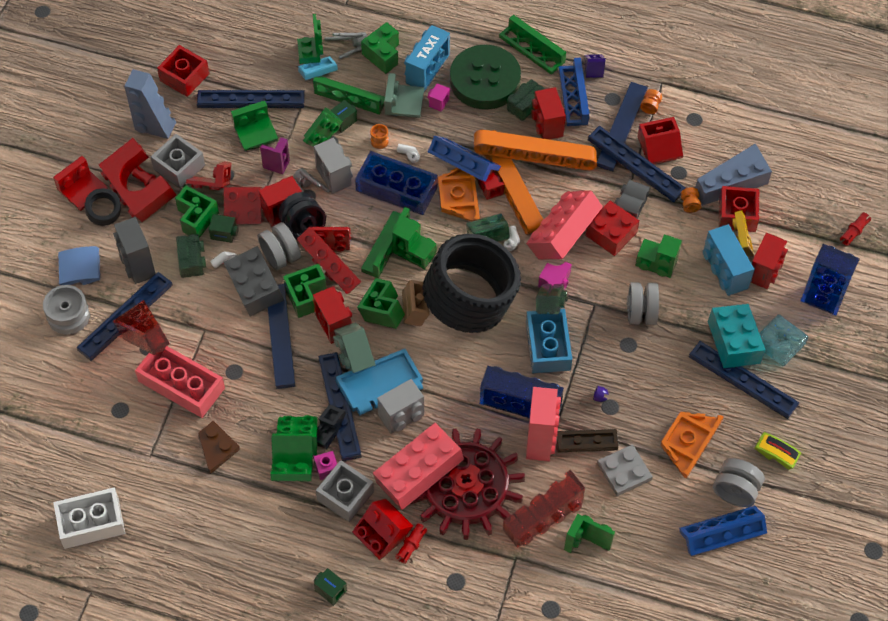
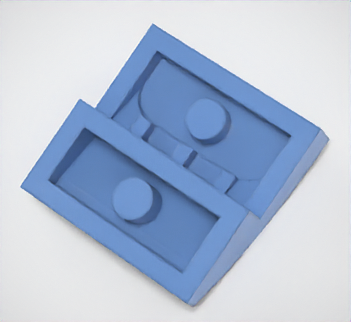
[58,246,100,285]

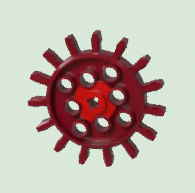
[411,428,525,540]

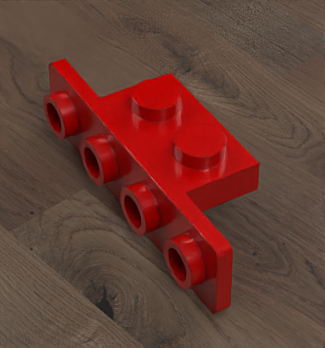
[297,227,361,294]

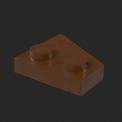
[198,421,240,473]

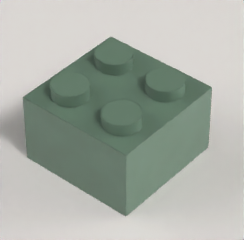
[333,322,375,373]

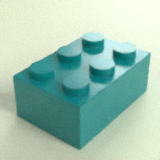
[707,304,766,368]

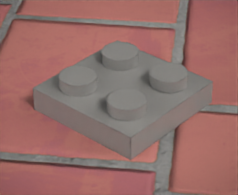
[597,444,653,496]

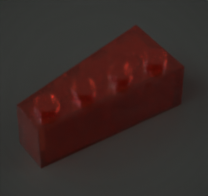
[113,300,170,355]
[503,470,585,548]

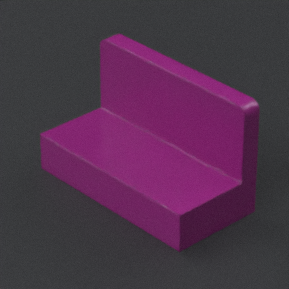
[260,137,290,174]

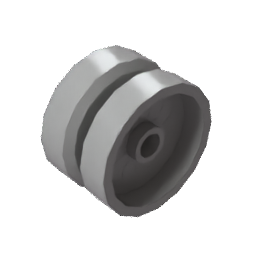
[257,222,301,271]
[627,282,659,325]
[43,285,90,335]
[712,458,765,507]

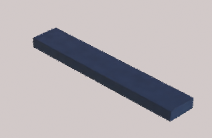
[597,82,648,172]
[197,90,305,108]
[587,126,685,203]
[76,272,173,361]
[268,284,296,389]
[689,341,799,419]
[318,352,362,461]

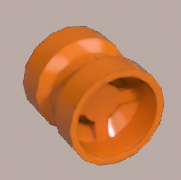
[640,89,663,114]
[370,124,389,149]
[680,187,701,213]

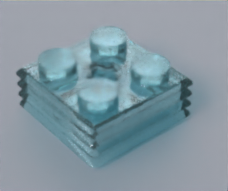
[760,314,808,366]

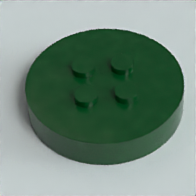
[450,45,521,110]

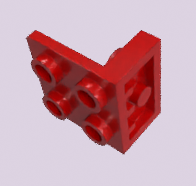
[53,156,108,211]
[186,161,232,190]
[224,187,263,224]
[311,227,351,252]

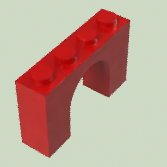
[98,138,177,222]

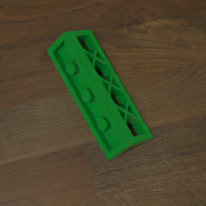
[499,14,566,75]
[313,76,385,115]
[361,207,410,279]

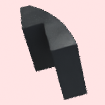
[317,404,346,450]

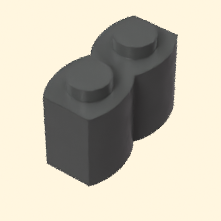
[615,180,650,219]

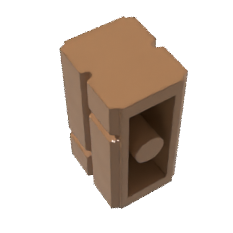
[402,280,430,326]

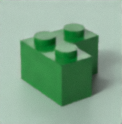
[361,22,399,74]
[175,185,219,240]
[392,216,437,270]
[635,234,682,278]
[283,264,327,318]
[357,278,405,329]

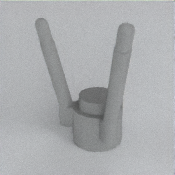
[325,32,367,59]
[293,168,330,192]

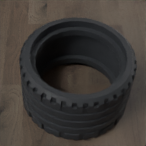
[422,233,521,333]

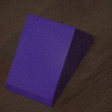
[584,54,606,78]

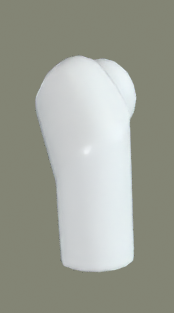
[397,144,420,163]
[504,226,520,251]
[210,252,237,268]

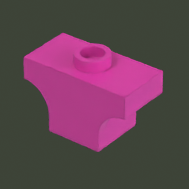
[538,262,572,303]

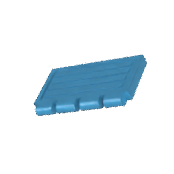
[335,349,423,415]

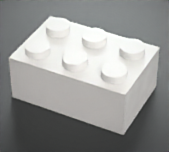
[53,487,126,549]

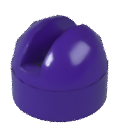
[593,385,609,402]

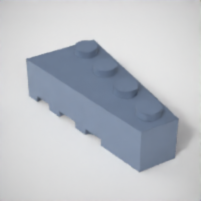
[124,69,176,139]
[695,143,772,206]

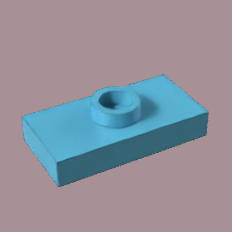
[298,56,338,80]

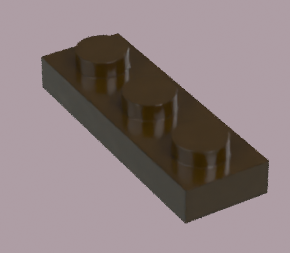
[557,429,619,453]

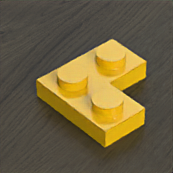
[733,211,754,257]

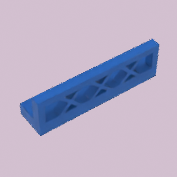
[559,57,589,126]
[428,135,501,181]
[679,506,767,556]

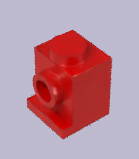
[478,170,504,200]

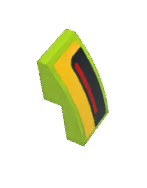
[754,432,801,470]

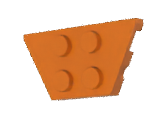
[438,168,480,223]
[661,412,724,479]

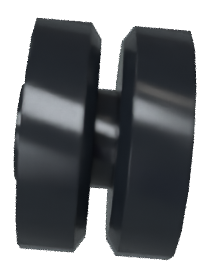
[278,192,326,240]

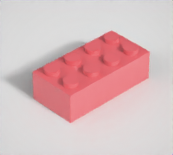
[526,190,603,260]
[135,341,225,418]
[526,387,561,462]
[373,423,464,510]

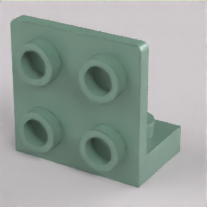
[384,73,424,118]

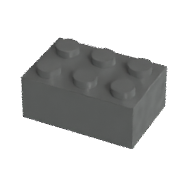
[113,217,156,284]
[223,246,284,316]

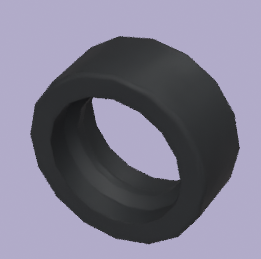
[85,188,121,226]

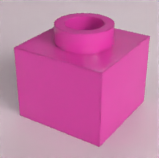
[427,83,450,112]
[314,451,337,480]

